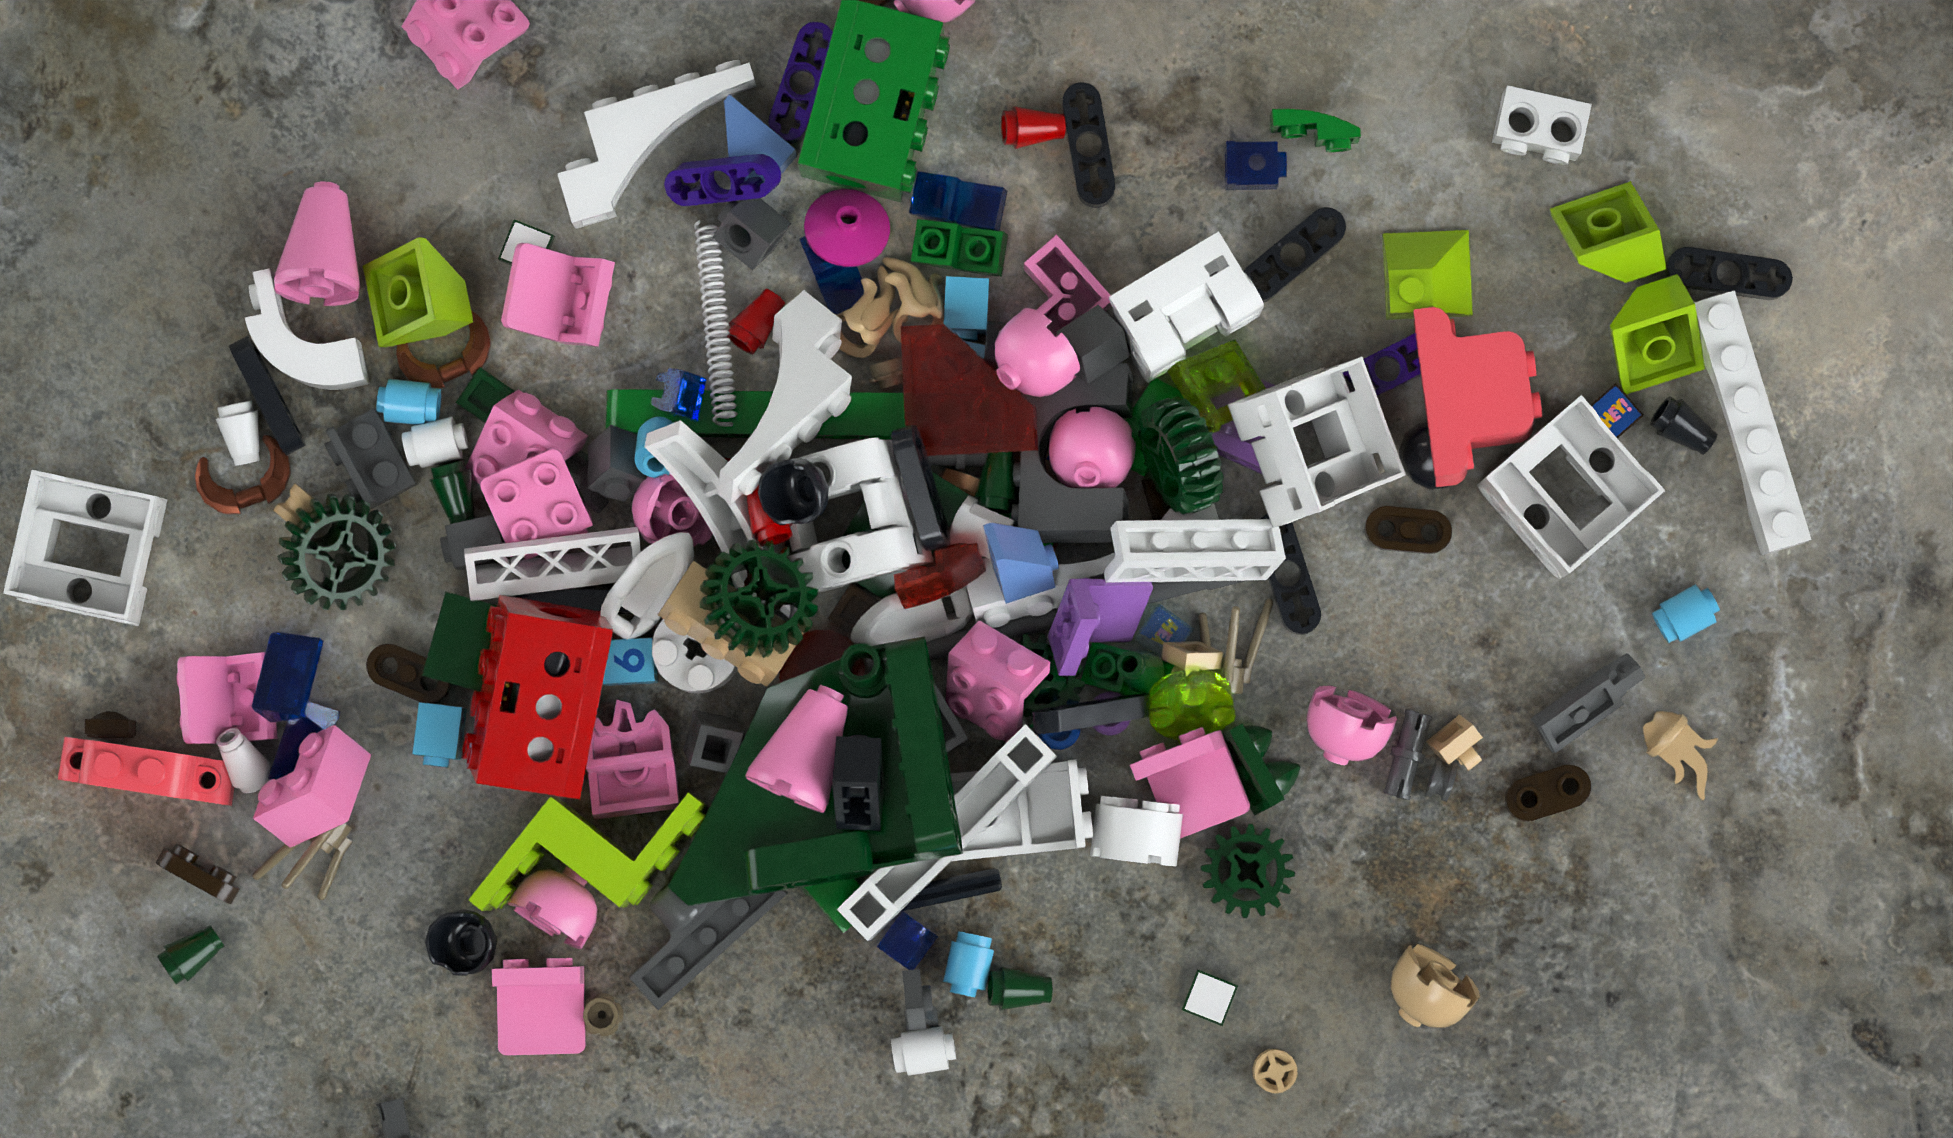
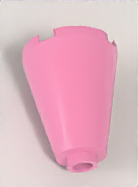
[274,181,360,306]
[745,685,848,813]

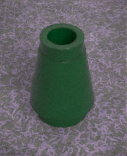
[974,448,1017,514]
[429,459,475,524]
[1117,650,1165,693]
[157,925,225,985]
[987,967,1053,1010]

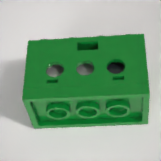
[798,0,950,202]

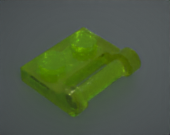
[1167,339,1266,434]

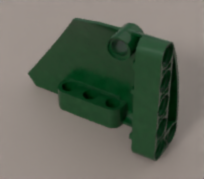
[668,636,963,906]

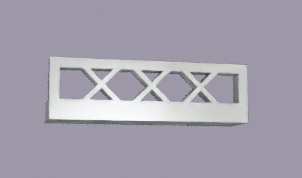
[1104,519,1286,583]
[464,527,641,601]

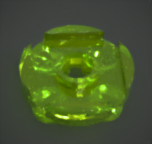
[1148,669,1236,745]

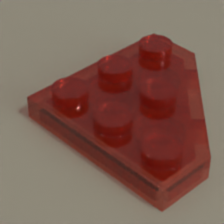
[900,324,1038,456]

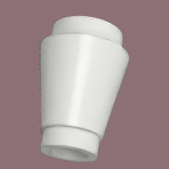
[216,400,260,466]
[216,728,271,793]

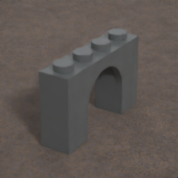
[1011,363,1134,543]

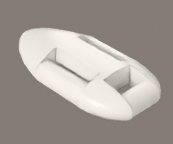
[600,533,694,640]
[851,579,973,646]

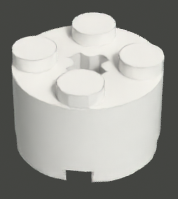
[652,619,738,693]
[1090,795,1183,866]

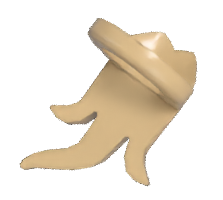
[882,257,944,347]
[836,265,908,358]
[1643,711,1718,801]

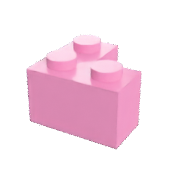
[1024,234,1112,337]
[253,725,371,848]

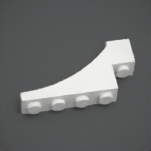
[557,60,756,229]
[718,290,852,504]
[644,420,790,622]

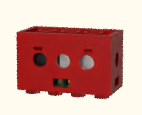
[462,595,613,799]

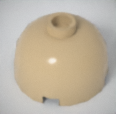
[1391,944,1480,1028]

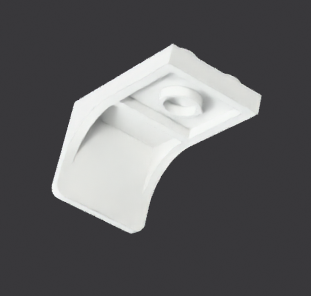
[951,759,1093,861]

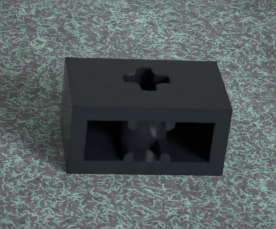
[832,735,884,831]

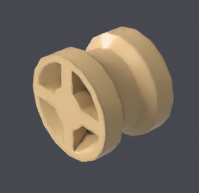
[273,483,324,525]
[1252,1049,1298,1093]

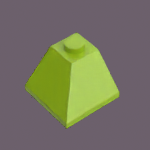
[1550,181,1666,283]
[1382,230,1473,320]
[363,237,473,347]
[1610,274,1705,395]

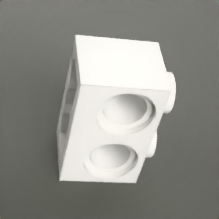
[1492,85,1592,165]

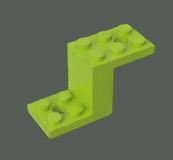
[468,792,707,911]

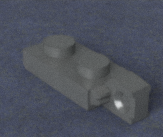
[1531,653,1646,753]

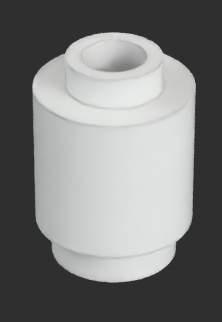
[402,416,469,468]
[891,1026,956,1076]

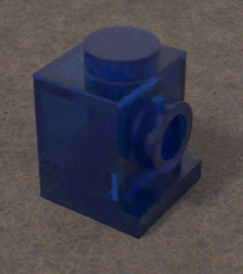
[1224,141,1287,190]
[877,911,938,970]

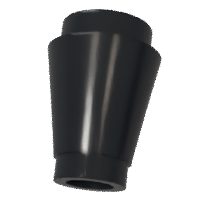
[1650,396,1718,455]

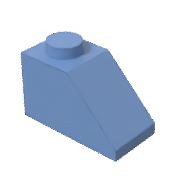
[724,94,797,182]
[983,523,1059,604]

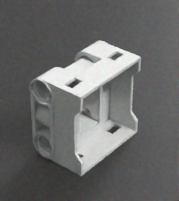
[1106,231,1264,383]
[1228,357,1406,528]
[1477,395,1665,579]
[787,438,934,592]
[3,470,167,626]

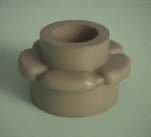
[869,356,910,390]
[583,993,624,1036]

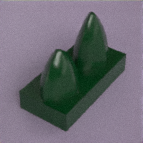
[1223,723,1300,816]

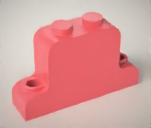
[1413,307,1542,487]
[57,737,235,806]

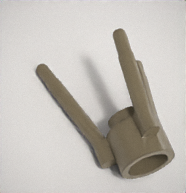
[1198,598,1273,694]
[252,823,353,900]

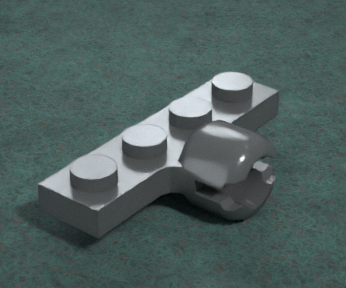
[629,881,788,1010]

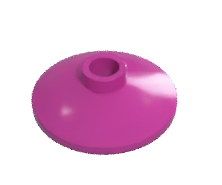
[804,189,890,267]

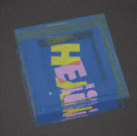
[1133,604,1194,662]

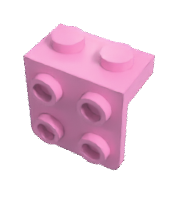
[401,0,530,90]
[501,243,615,347]
[466,389,588,484]
[480,448,593,560]
[945,620,1050,743]
[176,652,278,744]
[1130,727,1250,839]
[492,958,586,1055]

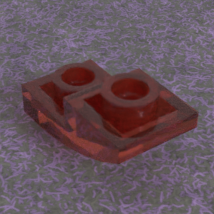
[894,543,986,609]

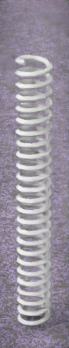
[694,220,738,427]

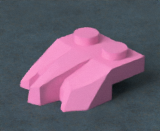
[586,700,680,820]

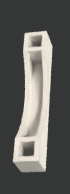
[1694,290,1811,556]
[961,504,1219,628]
[837,724,1057,941]

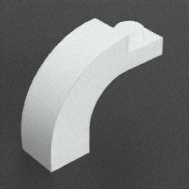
[245,268,370,390]

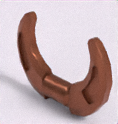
[396,311,491,388]
[195,435,291,515]

